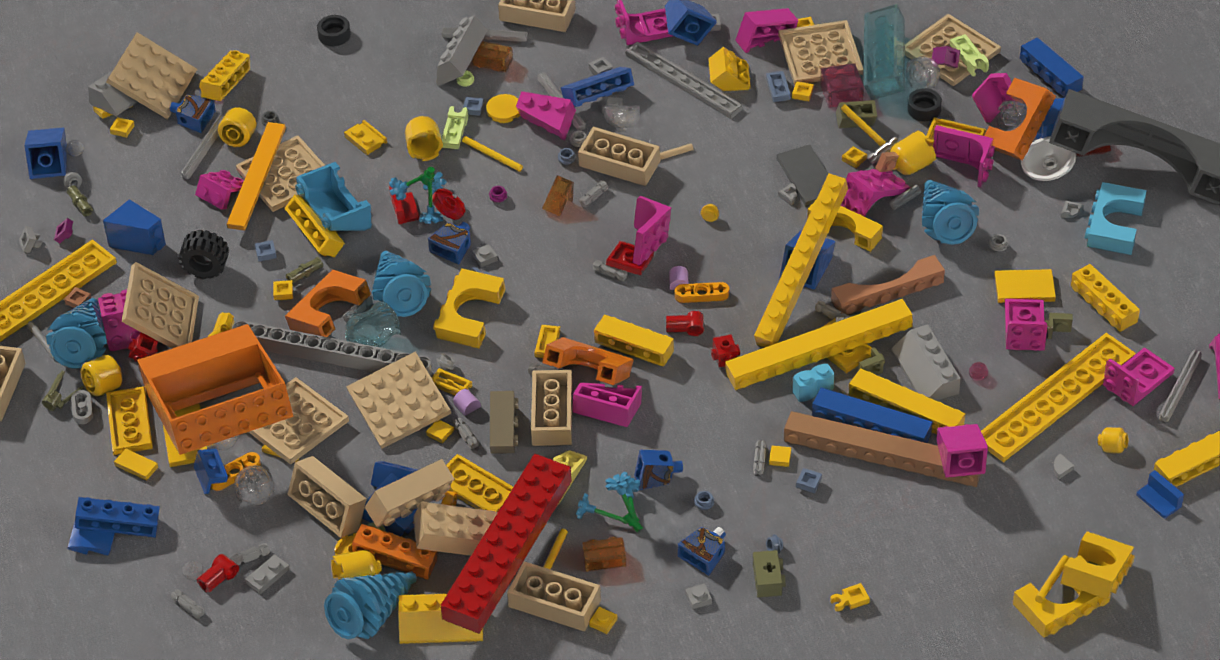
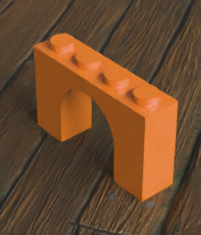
[984,77,1056,161]
[285,270,371,337]
[542,337,634,385]

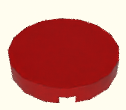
[432,188,466,220]

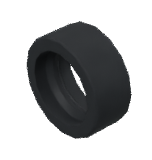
[317,15,351,46]
[907,88,942,121]

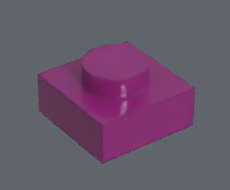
[54,218,73,243]

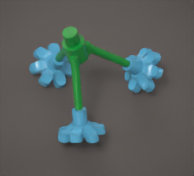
[389,167,446,224]
[576,472,643,532]

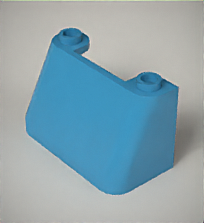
[295,162,372,231]

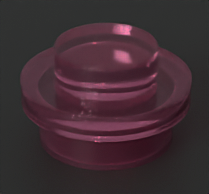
[969,362,988,380]

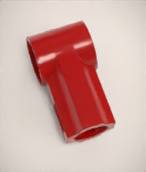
[666,311,704,336]
[197,554,239,593]

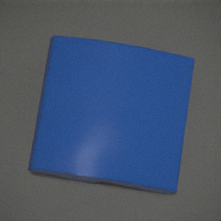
[67,521,115,556]

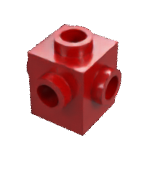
[128,332,158,362]
[711,334,740,367]

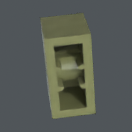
[836,100,877,128]
[753,550,786,598]

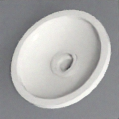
[1021,137,1076,181]

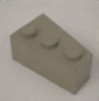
[490,391,519,454]

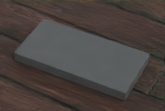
[777,145,828,207]

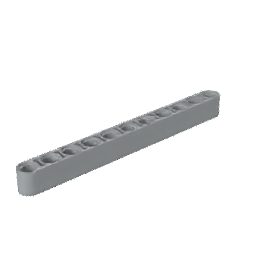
[232,321,432,378]

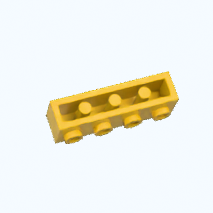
[199,50,250,101]
[284,194,345,258]
[1071,264,1140,332]
[594,314,674,367]

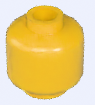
[1098,427,1129,453]

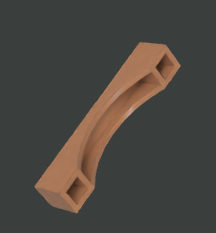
[831,255,945,315]

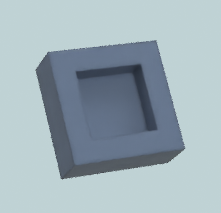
[463,97,484,116]
[255,240,277,262]
[796,468,822,493]

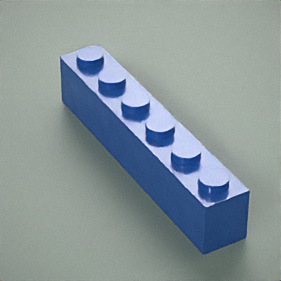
[812,387,932,443]

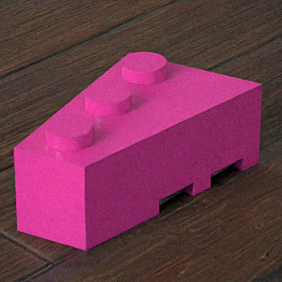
[735,8,799,53]
[516,91,576,141]
[572,383,642,427]

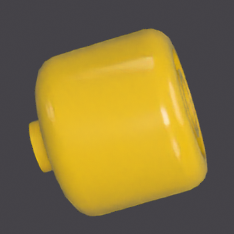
[218,107,257,147]
[80,355,122,397]

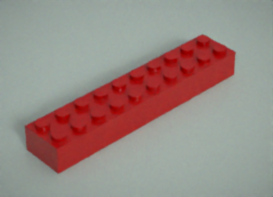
[440,453,572,634]

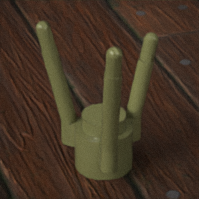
[42,370,84,411]

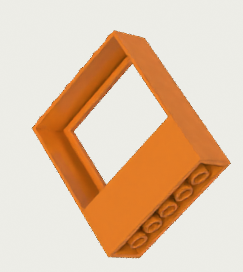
[137,324,294,455]

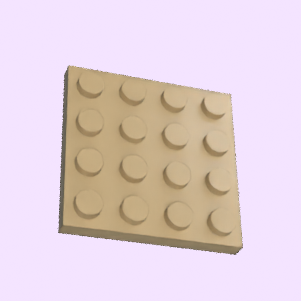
[901,14,1001,86]
[778,20,864,85]
[106,32,197,120]
[236,136,325,212]
[122,262,199,348]
[346,351,451,449]
[249,377,349,464]

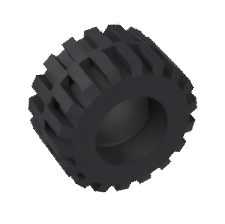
[178,230,229,279]

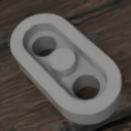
[71,390,93,424]

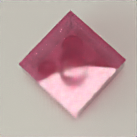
[820,63,864,108]

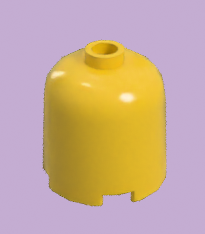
[405,116,443,161]
[890,130,936,175]
[331,550,382,580]

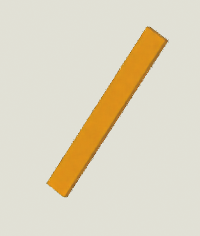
[227,122,286,231]

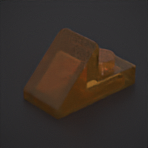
[542,175,574,217]

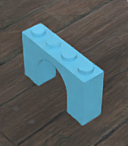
[1085,182,1147,255]

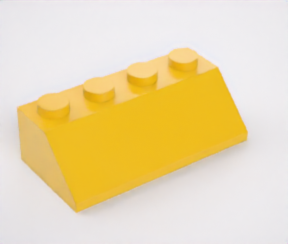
[398,594,483,644]

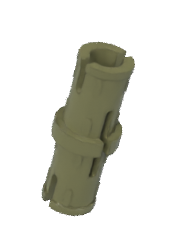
[67,185,93,216]
[285,257,323,283]

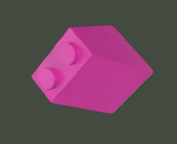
[937,424,988,478]

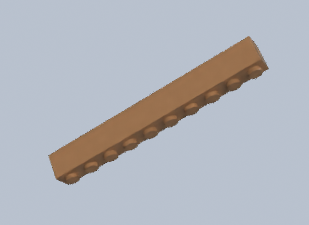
[784,411,981,487]

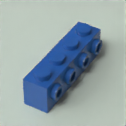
[1020,37,1084,97]
[561,67,635,107]
[75,497,160,538]

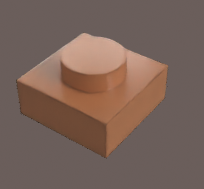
[875,152,899,172]
[64,287,92,308]

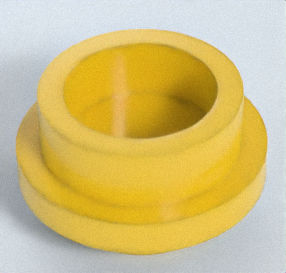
[701,204,719,222]

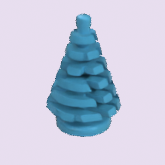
[922,180,979,245]
[372,251,431,317]
[46,298,107,368]
[324,571,417,640]

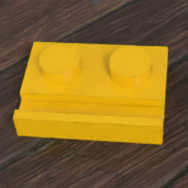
[344,120,387,155]

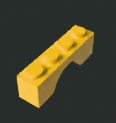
[807,200,883,252]

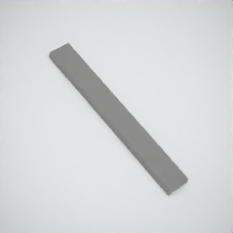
[625,42,743,119]

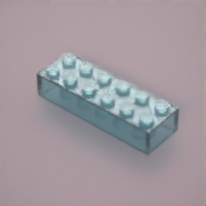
[863,4,905,100]

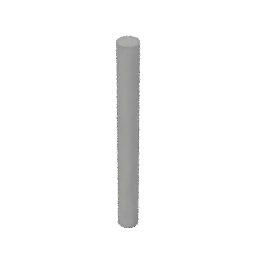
[26,321,55,360]

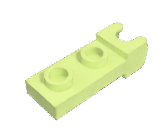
[949,34,989,76]
[442,106,468,149]

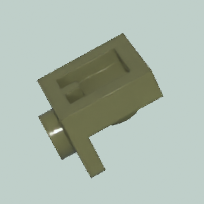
[1045,313,1073,339]
[859,348,885,375]

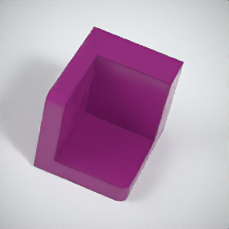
[931,46,960,68]

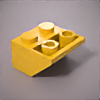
[708,47,751,91]

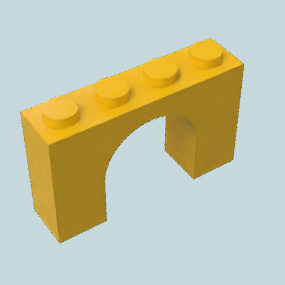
[433,268,506,349]
[1060,531,1135,600]
[1013,555,1110,638]

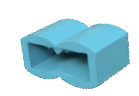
[793,364,834,402]

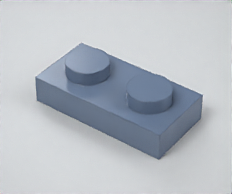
[766,71,791,102]

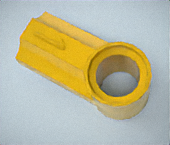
[208,312,235,337]

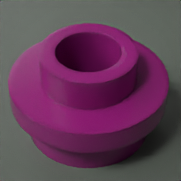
[489,186,507,203]

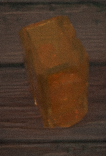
[472,41,513,72]
[582,537,626,572]

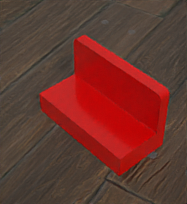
[389,186,420,224]

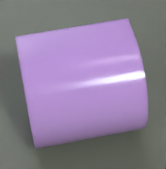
[669,266,689,290]
[453,389,481,416]

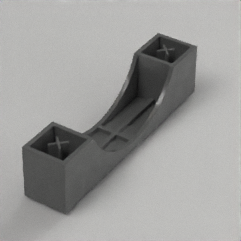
[1049,89,1220,205]

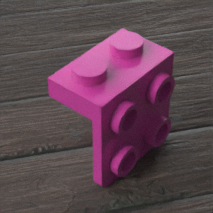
[972,73,1020,123]
[195,170,244,210]

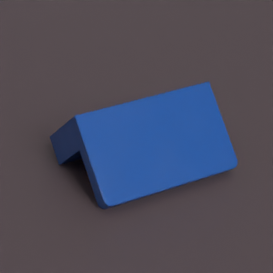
[194,448,228,494]
[371,461,418,487]
[1136,470,1184,518]

